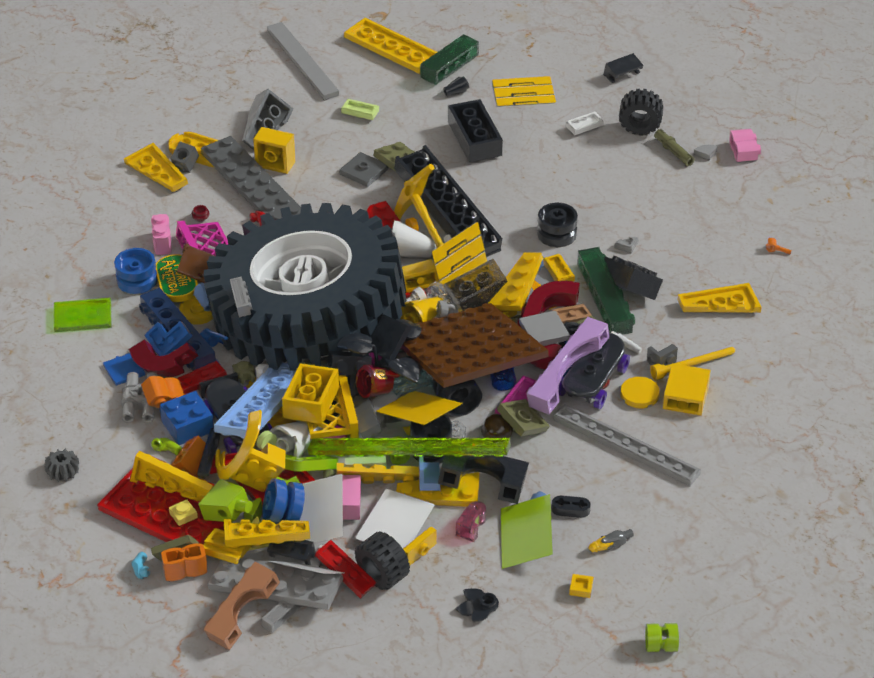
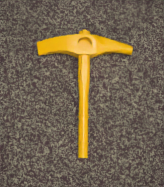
[394,164,444,248]

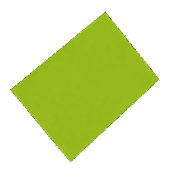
[501,494,553,569]

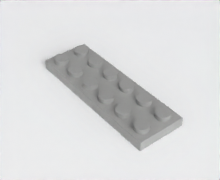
[208,558,343,610]

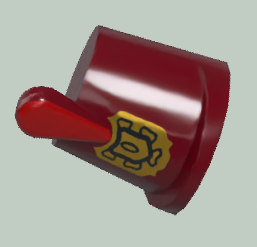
[356,365,400,398]

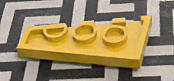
[123,142,188,192]
[487,252,543,311]
[130,451,213,502]
[337,463,419,484]

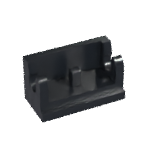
[603,53,643,83]
[267,540,316,566]

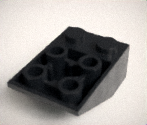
[604,255,663,300]

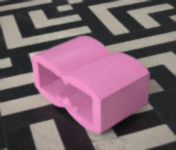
[729,129,761,162]
[151,214,172,255]

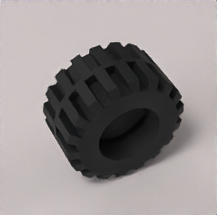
[619,88,664,136]
[354,531,410,590]

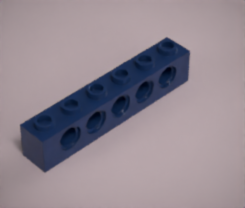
[139,287,216,371]

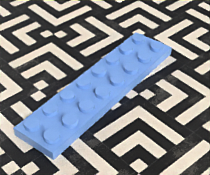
[214,362,296,439]

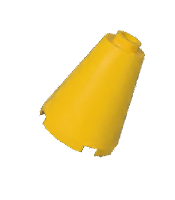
[400,297,443,323]

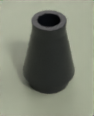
[443,76,469,97]

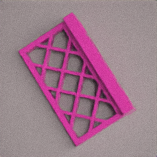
[176,221,228,256]

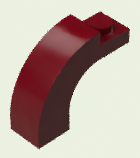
[128,339,198,378]

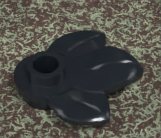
[456,588,499,622]

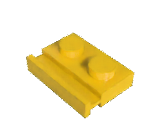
[203,528,252,564]

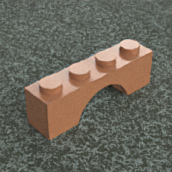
[204,562,280,650]

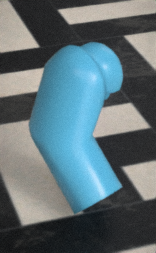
[132,552,150,579]

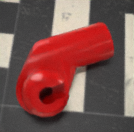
[249,211,265,226]

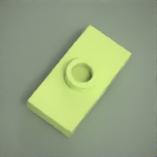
[341,99,379,120]

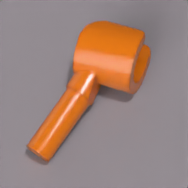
[766,238,792,254]

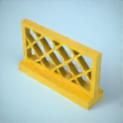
[307,375,359,440]

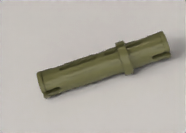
[654,129,695,167]

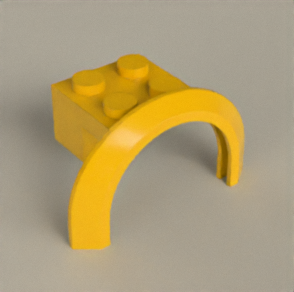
[216,410,286,492]

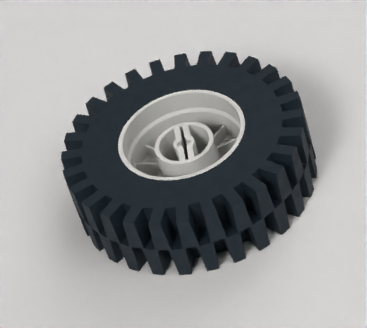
[204,203,407,371]

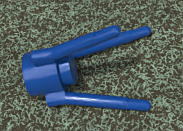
[200,328,228,365]

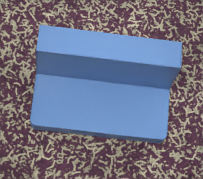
[419,449,440,491]

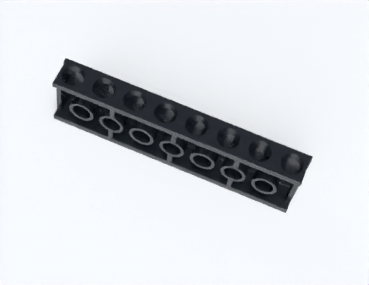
[394,145,503,257]

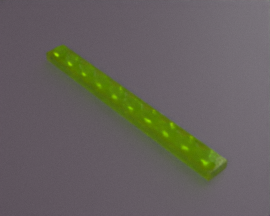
[308,438,511,457]

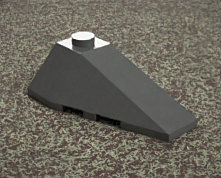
[242,89,293,150]

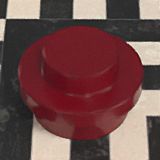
[191,205,210,221]

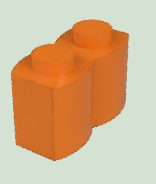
[141,376,184,408]
[161,543,208,581]

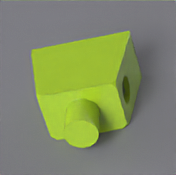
[198,479,253,522]

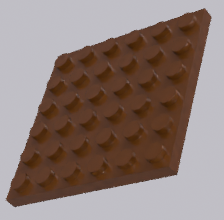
[401,303,548,388]

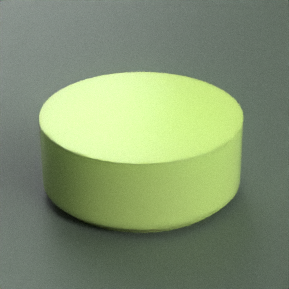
[257,431,277,450]

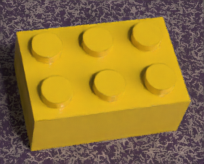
[282,363,339,424]

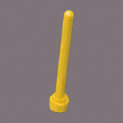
[650,347,735,380]

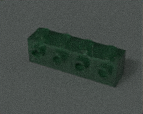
[420,34,479,85]

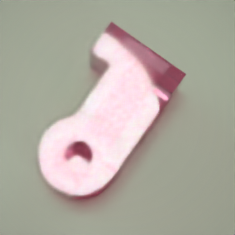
[456,501,486,542]

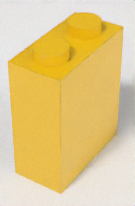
[663,363,711,416]

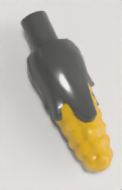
[588,529,634,552]

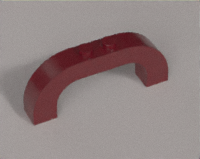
[517,281,580,370]

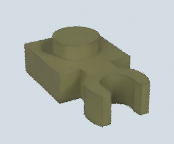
[232,361,255,384]

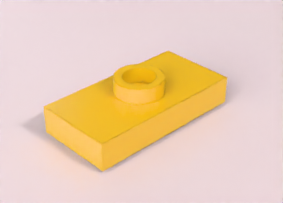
[543,254,575,281]
[403,527,437,565]

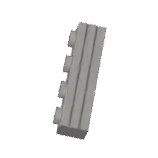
[230,277,252,317]
[261,601,302,633]

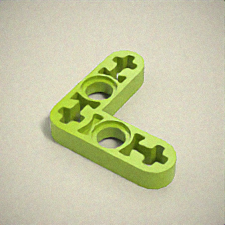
[285,454,339,471]

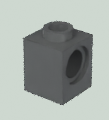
[170,142,199,173]

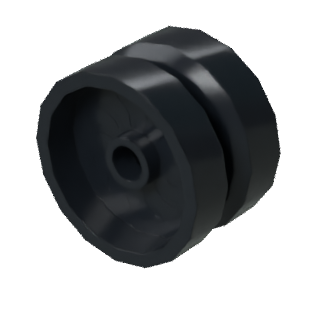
[537,202,578,247]

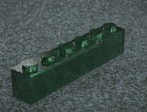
[577,247,635,335]

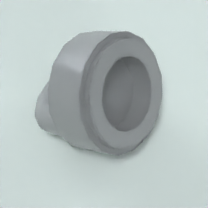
[436,300,455,318]

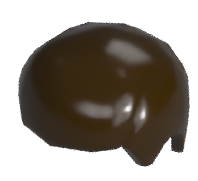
[481,414,514,443]

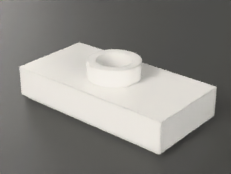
[566,111,604,135]

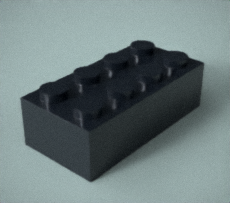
[448,99,503,162]

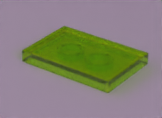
[54,298,112,332]

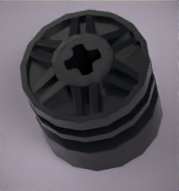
[432,378,483,417]
[410,414,452,464]

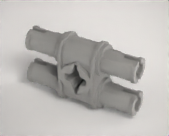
[121,372,158,423]

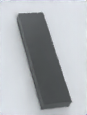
[352,394,381,439]

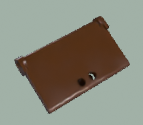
[176,243,215,283]

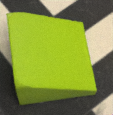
[244,497,262,523]

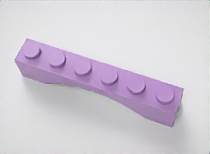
[527,317,609,414]

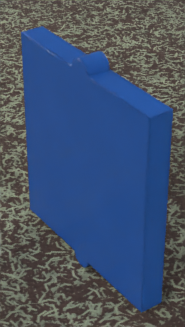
[103,353,146,386]

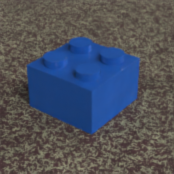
[160,391,214,445]

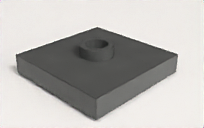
[339,152,389,187]

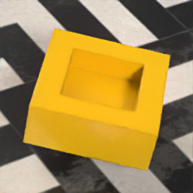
[569,574,594,598]

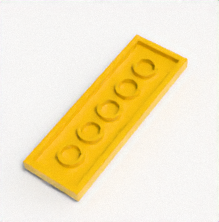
[344,18,441,74]

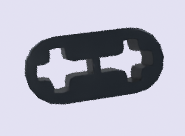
[551,495,591,518]

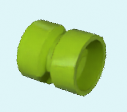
[645,623,679,652]

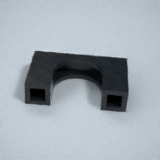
[438,442,529,504]

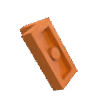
[171,436,206,477]

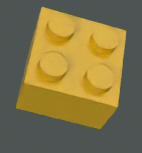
[253,127,296,174]

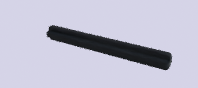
[197,427,221,479]

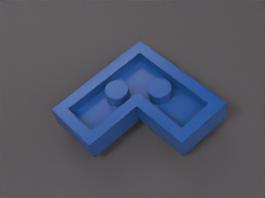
[144,321,193,356]

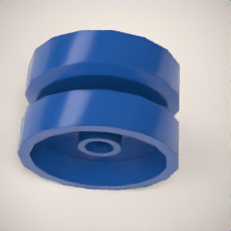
[114,248,158,294]
[262,478,305,524]

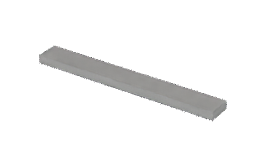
[267,22,339,100]
[553,404,701,486]

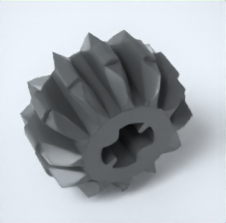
[44,448,79,482]

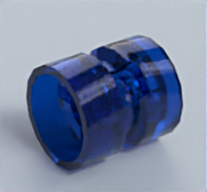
[490,367,517,391]

